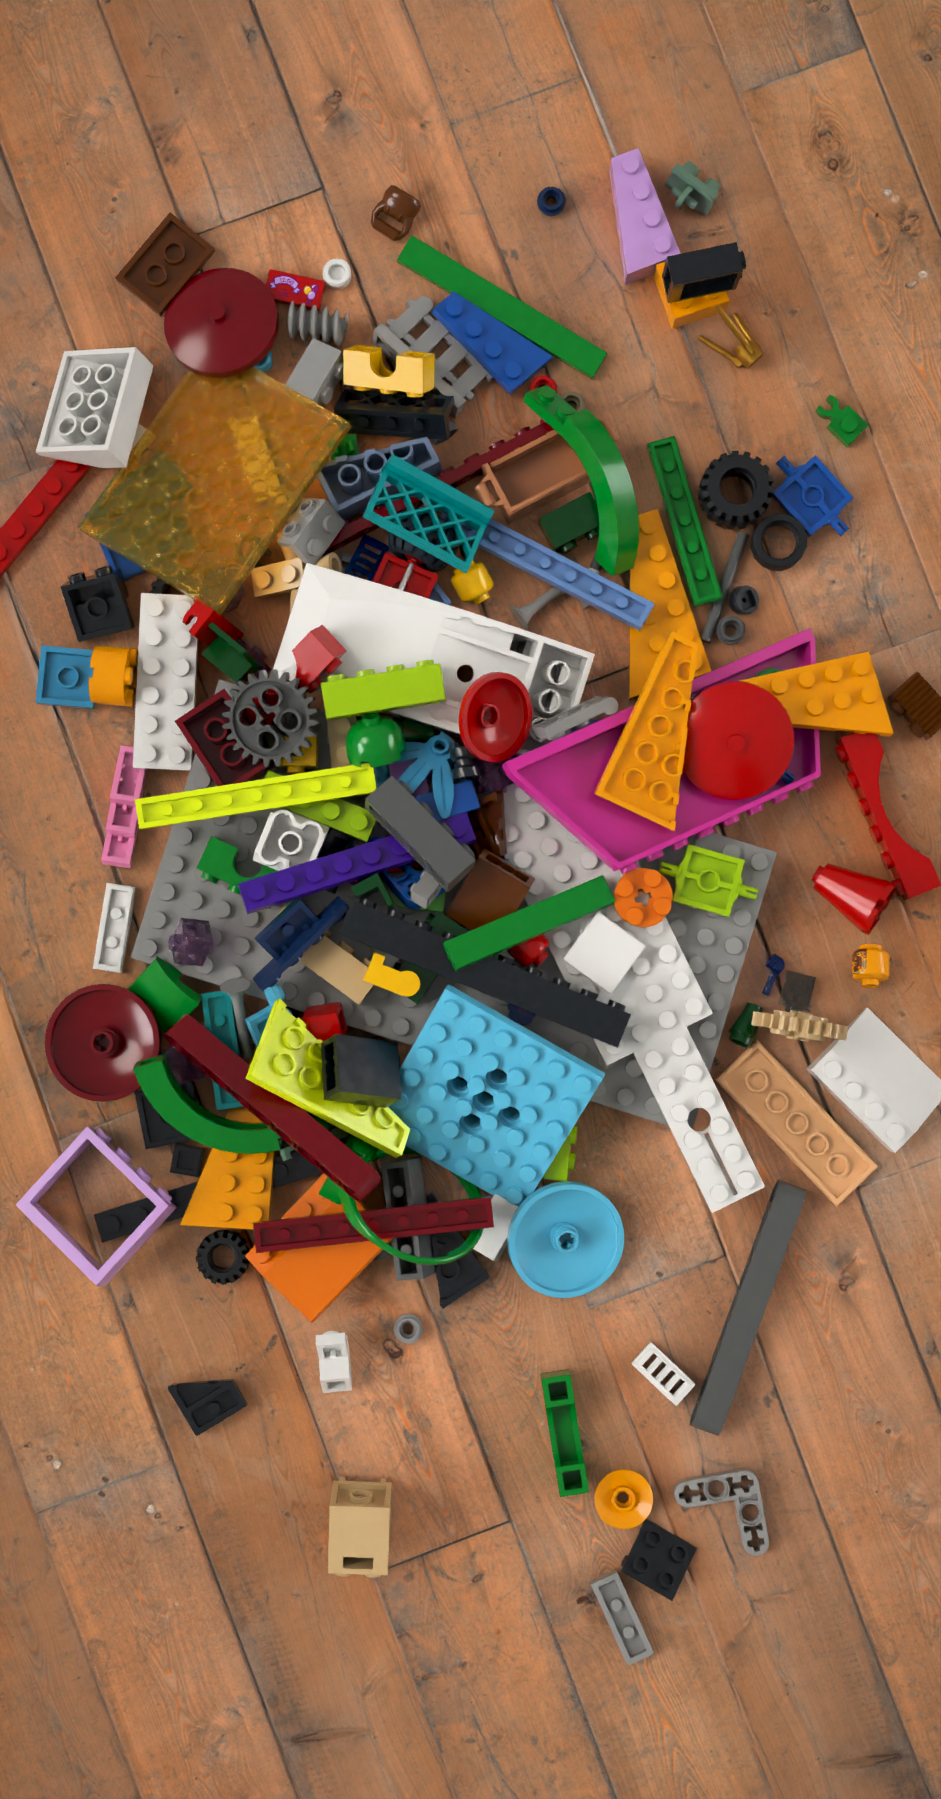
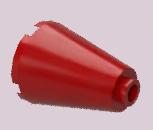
[811,863,896,935]

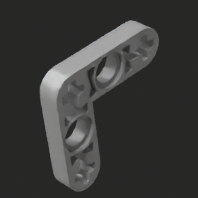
[673,1468,769,1556]

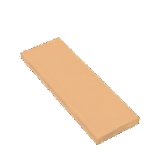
[714,1040,878,1207]

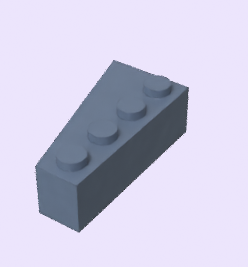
[311,437,442,521]

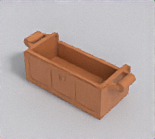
[475,418,619,524]

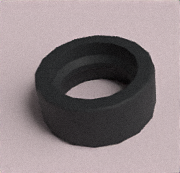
[751,513,807,571]

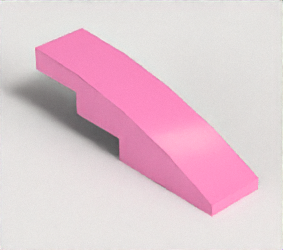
[101,745,147,868]

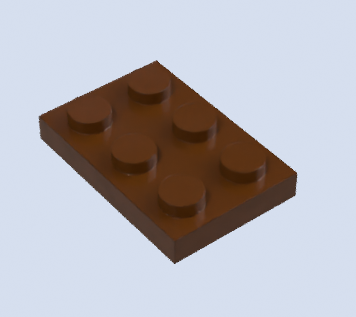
[115,212,215,317]

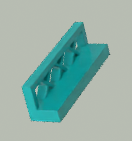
[201,991,244,1110]

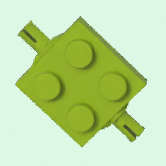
[658,844,759,917]

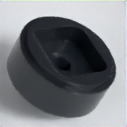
[729,585,759,615]

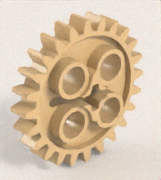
[751,1010,848,1042]

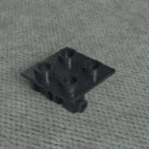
[621,1519,697,1601]

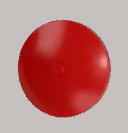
[683,681,794,800]

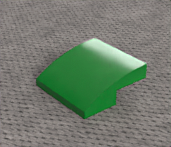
[127,956,202,1033]

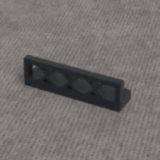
[334,389,455,440]

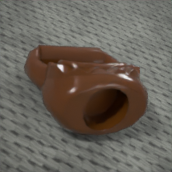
[371,185,421,241]

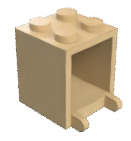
[328,1476,392,1578]

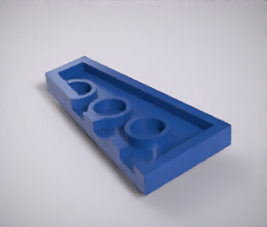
[432,292,553,395]

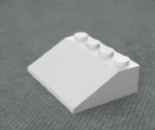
[36,347,153,468]
[806,1007,941,1153]

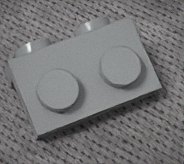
[277,498,345,565]

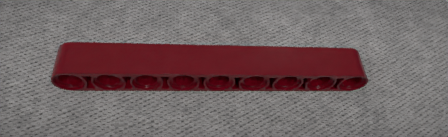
[164,1013,382,1203]

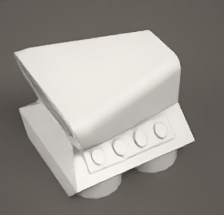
[253,808,330,871]

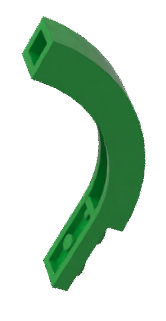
[523,385,639,576]
[133,1054,332,1154]

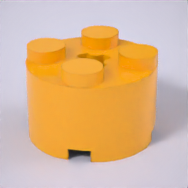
[89,646,138,707]

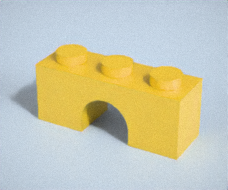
[343,345,435,397]

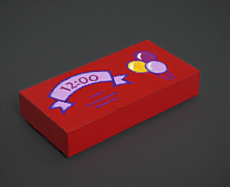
[266,269,326,312]

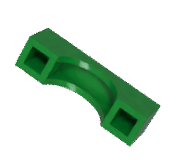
[540,1369,589,1497]

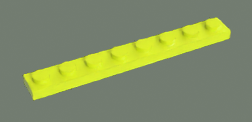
[135,763,377,830]

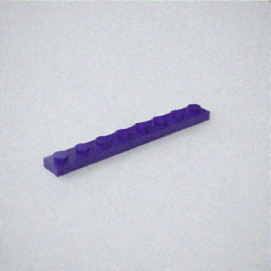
[238,812,476,915]

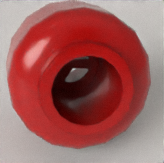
[506,934,549,967]

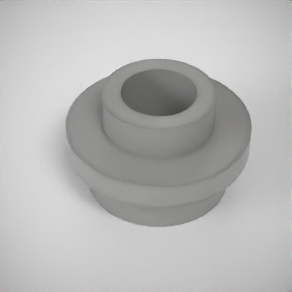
[394,1314,423,1344]

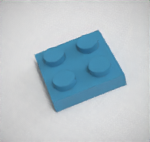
[35,645,95,709]

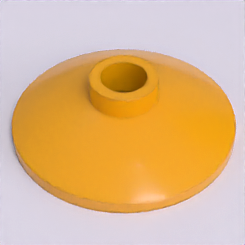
[594,1469,653,1529]

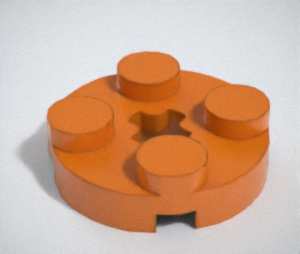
[613,868,673,928]

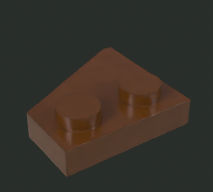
[467,789,507,861]

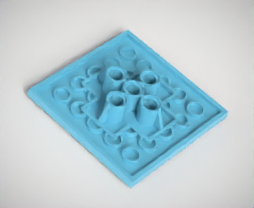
[388,984,605,1207]

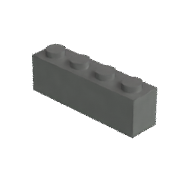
[365,776,475,892]
[381,1156,436,1281]

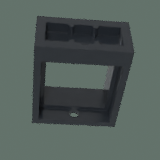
[662,242,746,303]

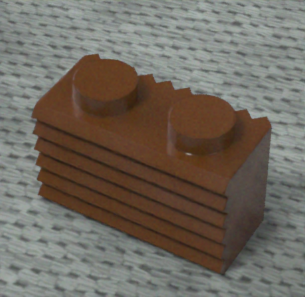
[887,672,941,740]

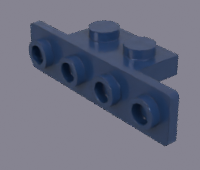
[253,896,349,991]

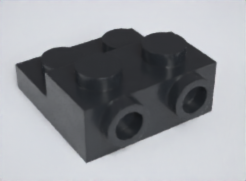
[60,565,135,642]

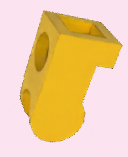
[363,952,420,997]

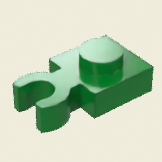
[816,395,869,447]

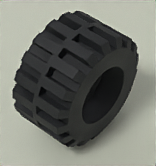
[698,451,774,530]

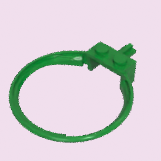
[318,1134,484,1265]

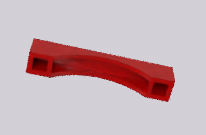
[835,733,941,900]

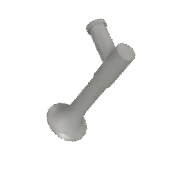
[510,587,591,630]
[220,978,255,1058]

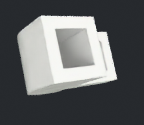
[315,1331,352,1393]

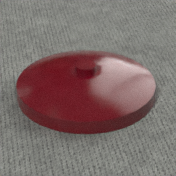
[164,268,279,378]
[45,984,162,1102]

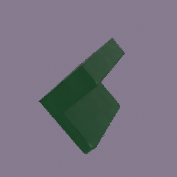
[201,622,261,686]
[351,873,396,910]

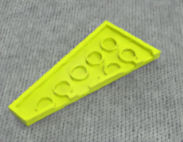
[245,998,411,1158]

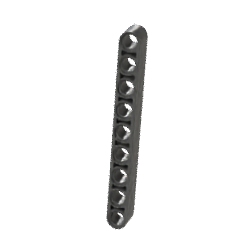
[690,1180,806,1436]

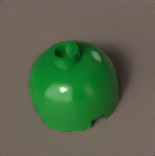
[345,713,407,767]

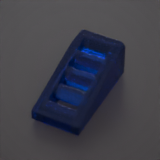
[344,534,389,581]

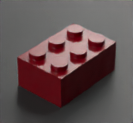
[175,689,276,786]

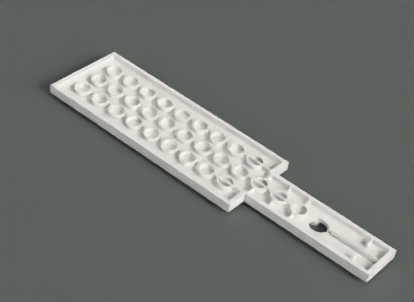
[479,783,765,1213]

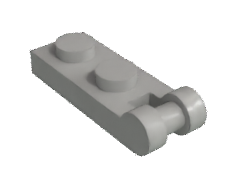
[532,696,618,741]

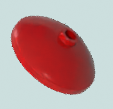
[459,672,533,762]

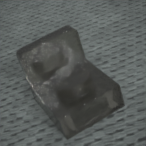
[778,970,816,1012]

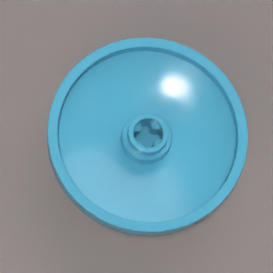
[507,1181,624,1298]

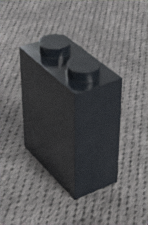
[321,1034,402,1108]

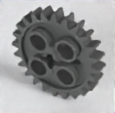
[222,669,320,767]

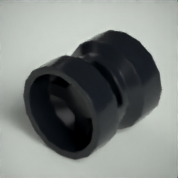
[450,746,482,781]

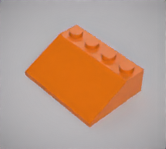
[245,1174,393,1323]

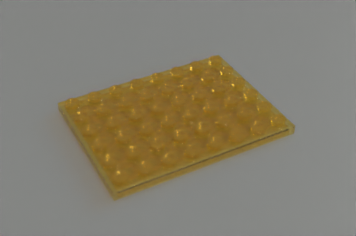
[78,368,351,616]

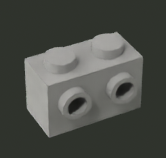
[284,338,343,412]

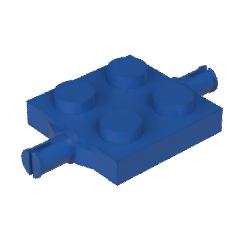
[772,455,854,537]

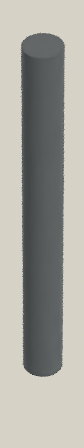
[701,532,749,643]

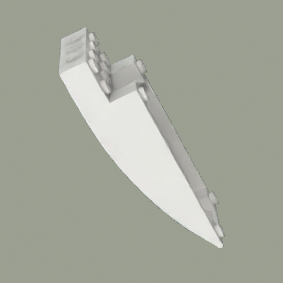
[273,563,595,756]

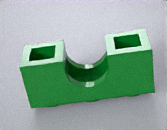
[197,836,281,909]

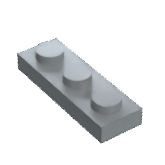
[590,1569,654,1666]

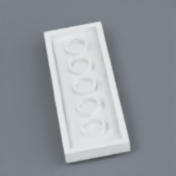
[133,593,200,771]

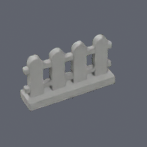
[372,296,493,419]

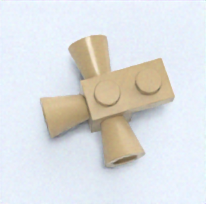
[251,532,342,616]

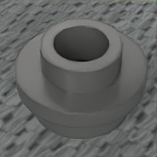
[716,616,745,645]

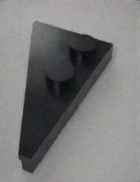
[426,1191,490,1309]

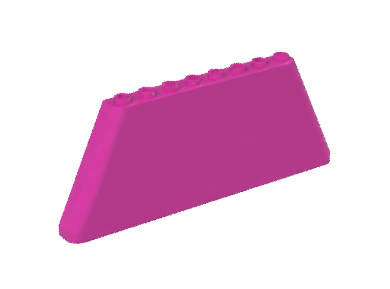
[502,628,821,874]

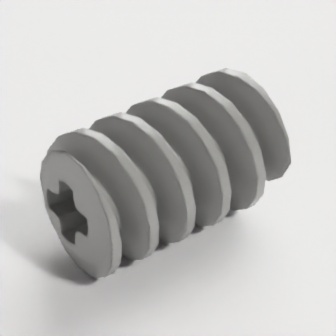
[287,301,349,347]

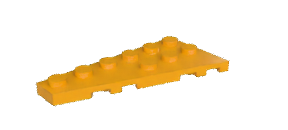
[629,509,711,700]
[594,631,698,831]
[705,651,894,737]
[180,1053,275,1230]

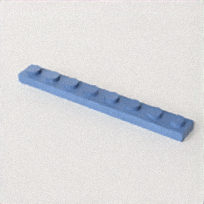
[441,513,655,631]

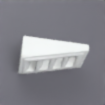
[631,1341,695,1406]

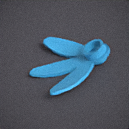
[390,735,455,819]

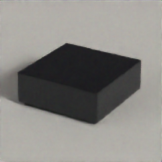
[170,1143,204,1177]

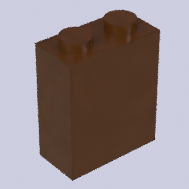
[445,849,535,930]

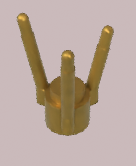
[698,305,764,369]

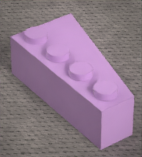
[609,148,681,285]

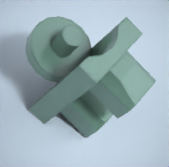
[665,161,721,216]

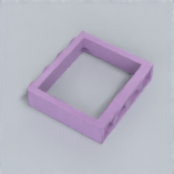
[16,1126,177,1286]

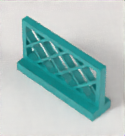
[362,454,495,573]

